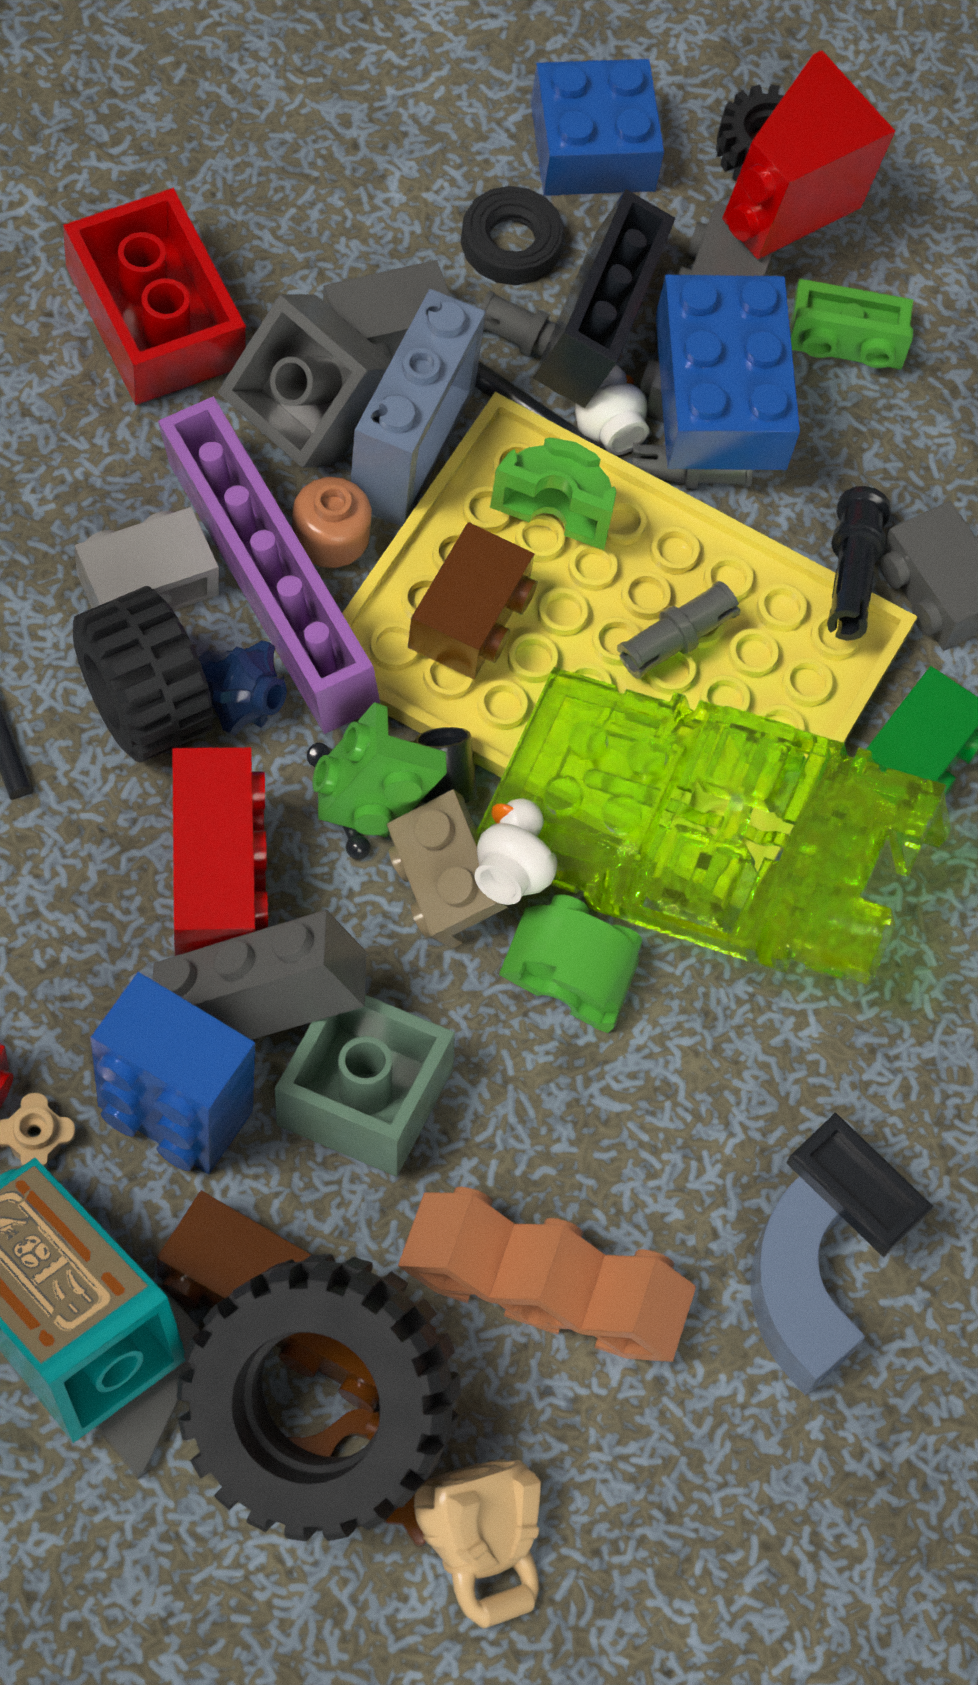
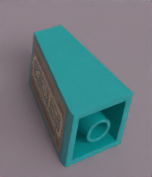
[0,1157,186,1443]

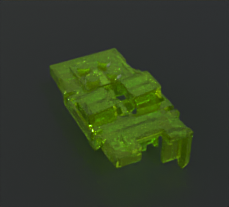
[477,667,951,985]

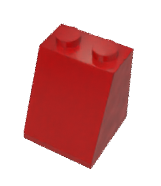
[722,50,895,260]

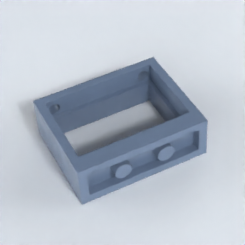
[351,289,486,527]

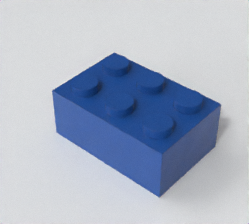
[655,275,800,470]
[91,971,255,1174]

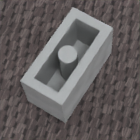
[74,507,219,611]

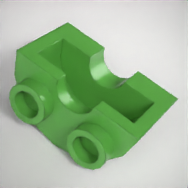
[490,438,616,550]
[499,894,642,1033]

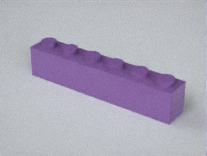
[158,396,380,734]

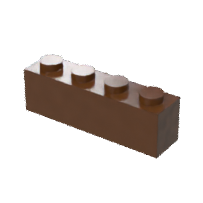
[157,1190,437,1413]

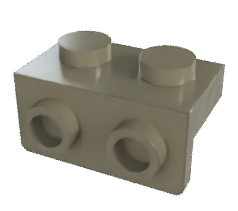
[387,789,508,949]

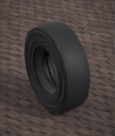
[460,186,565,285]

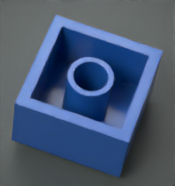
[531,59,664,196]

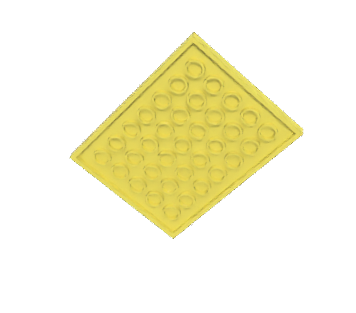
[342,392,918,912]

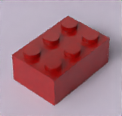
[63,187,246,405]
[172,747,268,956]

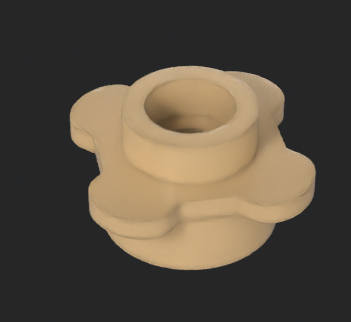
[0,1093,75,1167]

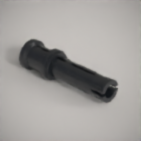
[827,486,891,641]

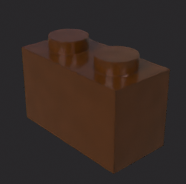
[408,522,538,679]

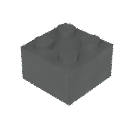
[217,294,391,468]

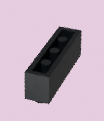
[533,189,676,408]

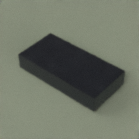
[786,1112,934,1258]

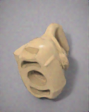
[414,1459,541,1629]

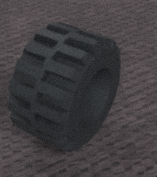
[73,586,213,763]

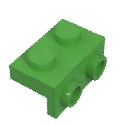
[790,279,914,370]
[312,702,447,837]

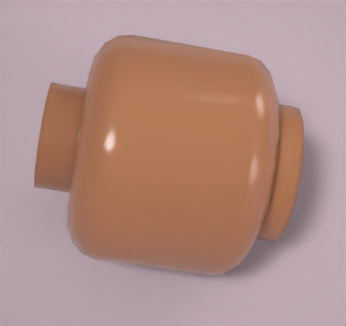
[292,477,372,568]

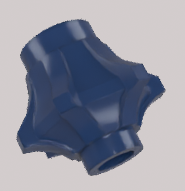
[198,640,287,736]

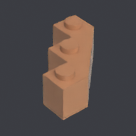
[398,1187,696,1362]

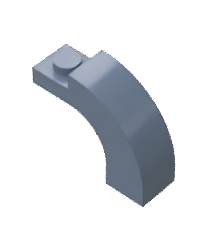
[750,1176,865,1396]

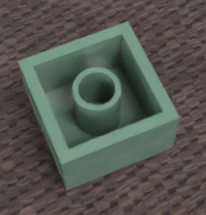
[275,995,455,1177]

